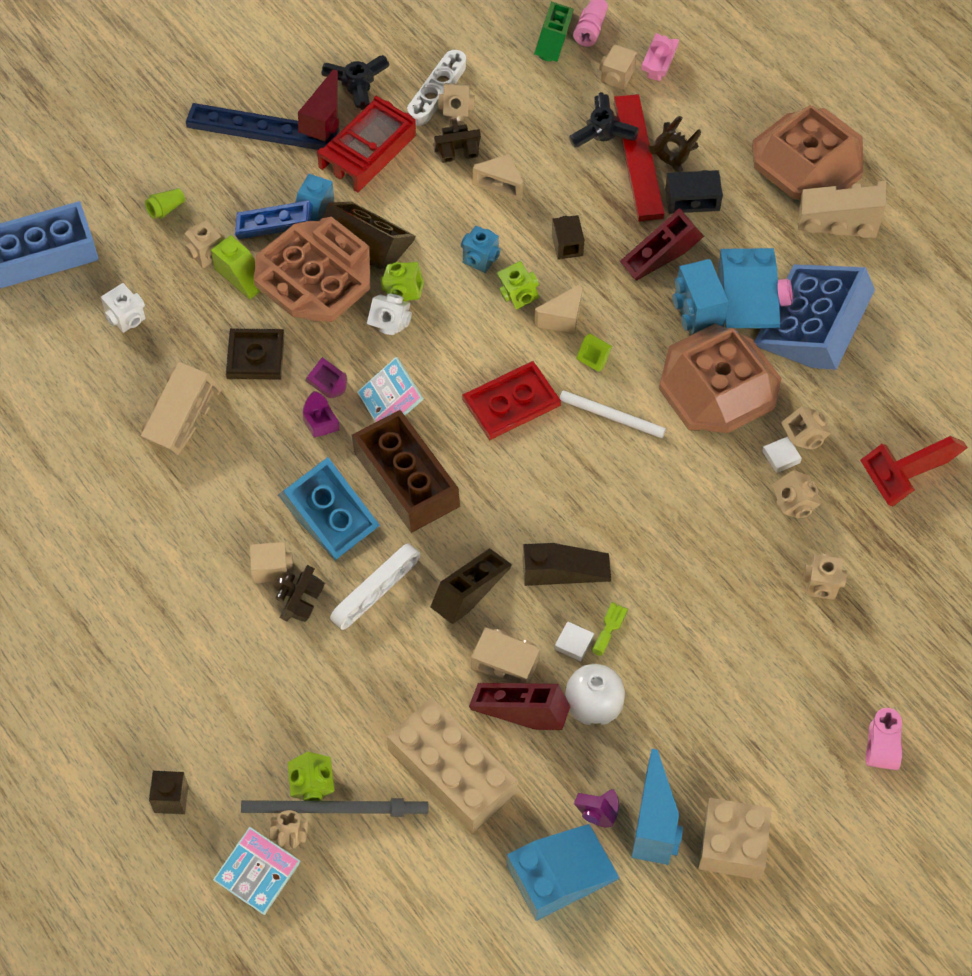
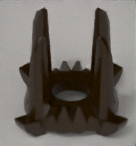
[648,116,701,172]

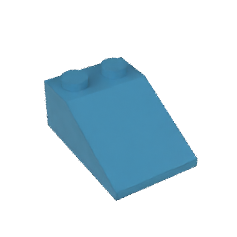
[718,248,780,328]
[278,457,380,560]
[632,749,683,865]
[507,824,619,921]

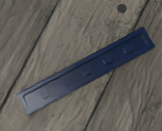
[186,103,340,150]

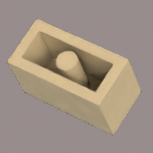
[471,627,540,683]

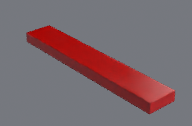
[614,94,665,222]

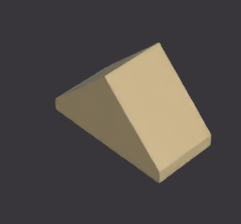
[473,154,523,201]
[534,284,583,334]

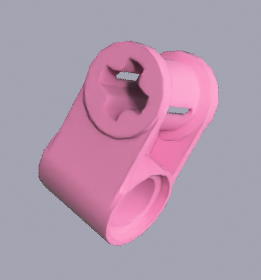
[866,708,902,770]

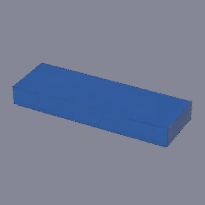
[235,200,313,239]

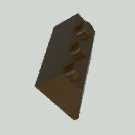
[322,201,416,269]

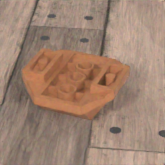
[752,105,863,200]
[254,217,370,322]
[659,324,782,433]

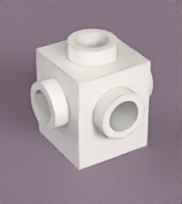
[101,283,145,333]
[367,294,412,335]

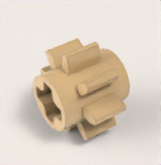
[269,810,308,849]

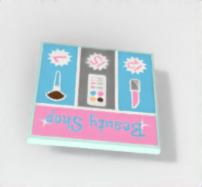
[357,357,424,422]
[213,827,301,915]

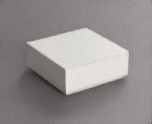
[762,436,802,473]
[554,622,594,662]

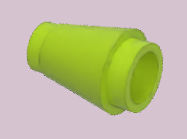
[145,188,185,219]

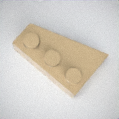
[798,181,886,238]
[141,361,222,455]

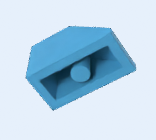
[295,174,334,221]

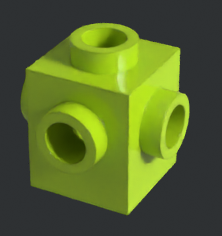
[497,261,540,310]
[381,262,424,302]
[288,751,334,801]

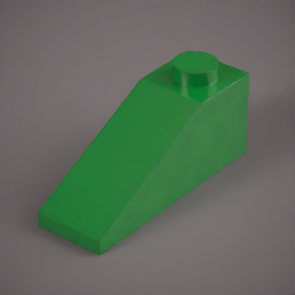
[534,1,574,62]

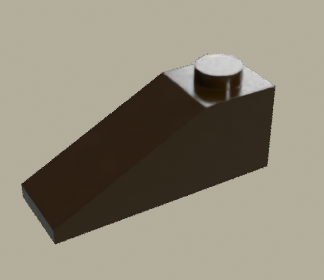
[523,543,611,586]
[430,548,512,624]

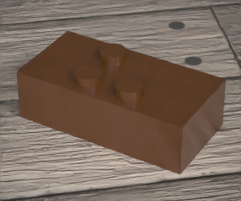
[352,410,460,533]

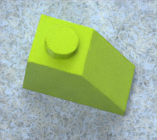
[211,235,260,299]

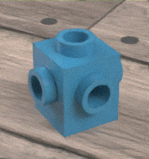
[461,225,501,273]

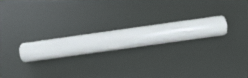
[560,390,666,438]

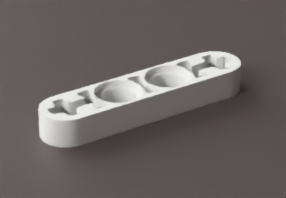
[407,50,466,126]
[330,543,421,630]

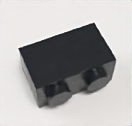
[665,170,723,214]

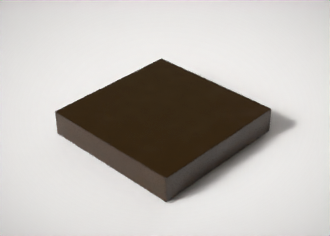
[226,328,285,380]

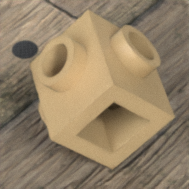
[438,83,475,121]
[184,220,224,269]
[781,406,832,450]
[772,470,821,519]
[803,554,847,600]

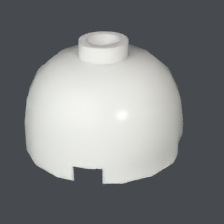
[565,664,625,725]

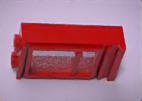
[317,95,416,193]

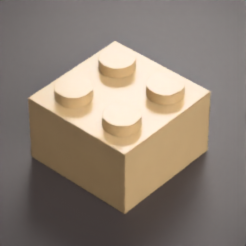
[698,798,772,880]

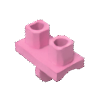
[641,33,679,81]

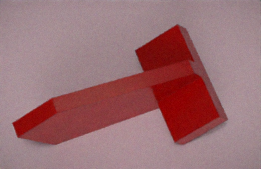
[860,436,968,507]

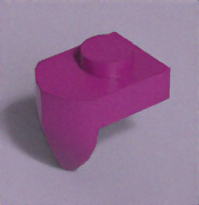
[305,357,347,398]
[303,391,340,438]
[574,789,619,828]

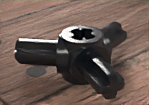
[321,55,390,110]
[569,92,639,148]

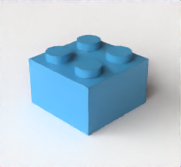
[672,259,729,336]

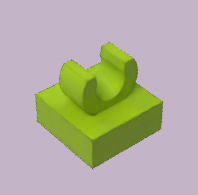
[576,333,612,372]

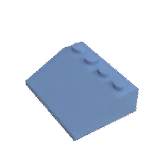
[754,264,875,370]

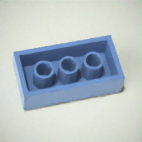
[0,201,99,289]

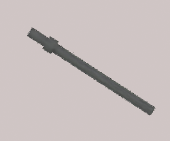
[241,798,429,817]

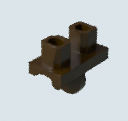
[433,118,481,163]
[273,565,325,622]

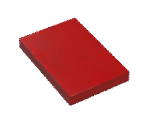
[462,361,561,441]

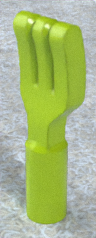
[592,602,628,656]

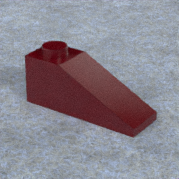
[298,69,339,142]
[620,208,704,281]
[469,683,570,730]

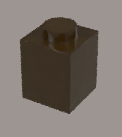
[552,215,585,260]
[149,770,189,814]

